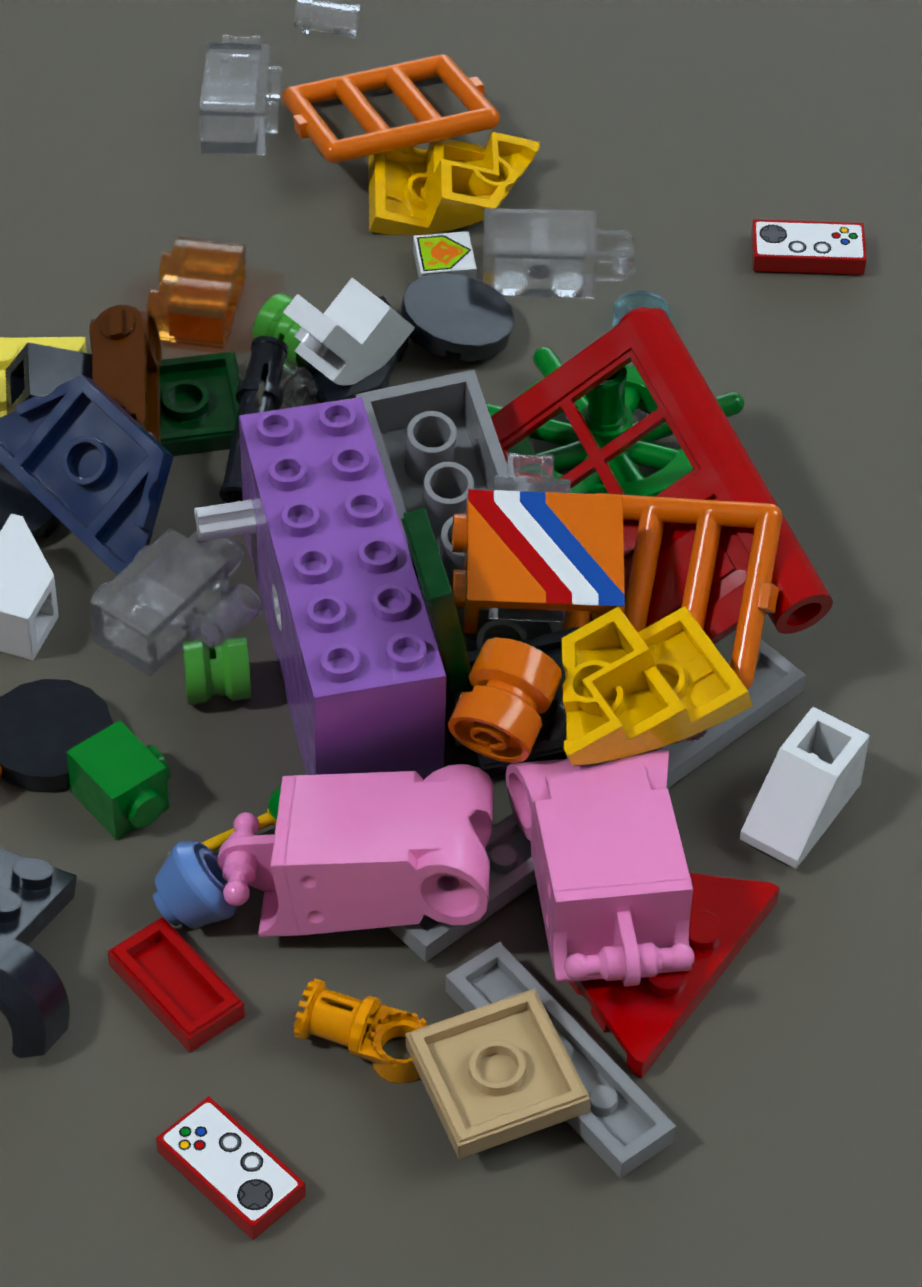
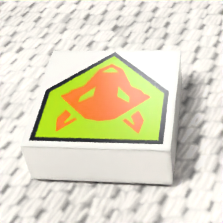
[413,231,477,279]

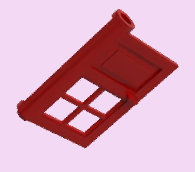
[491,307,833,645]

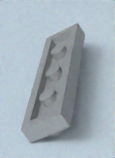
[445,942,677,1179]

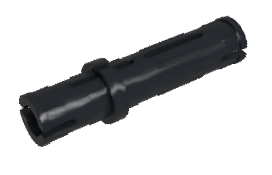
[219,336,289,503]

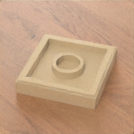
[405,988,591,1159]

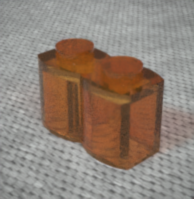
[147,236,247,349]

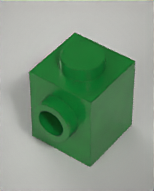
[66,720,171,840]

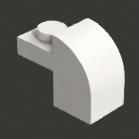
[283,278,415,386]

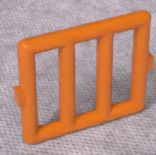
[282,54,500,163]
[563,493,783,689]

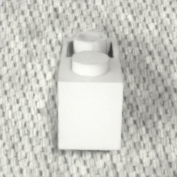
[0,513,59,661]
[740,707,870,869]

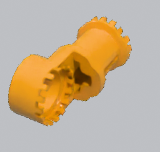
[293,978,427,1084]

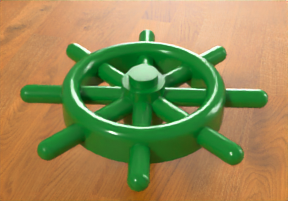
[486,347,745,496]

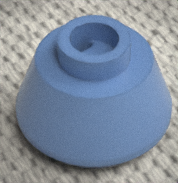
[153,841,237,929]

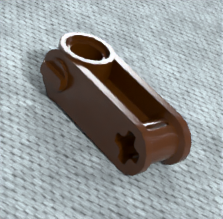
[89,305,162,444]

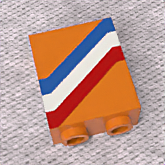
[452,489,625,634]

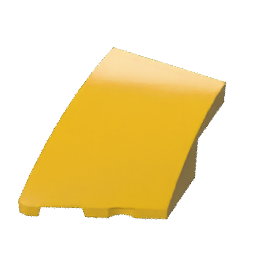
[368,131,540,235]
[562,606,753,766]

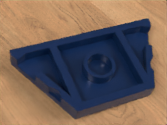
[0,375,174,585]

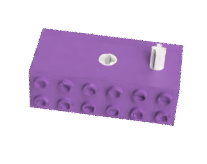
[194,397,446,779]

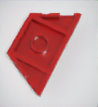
[569,873,780,1079]

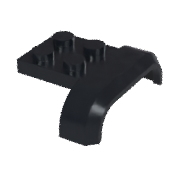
[0,848,77,1058]

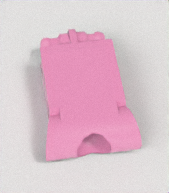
[506,750,695,987]
[218,764,494,937]

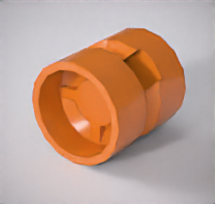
[448,637,562,763]

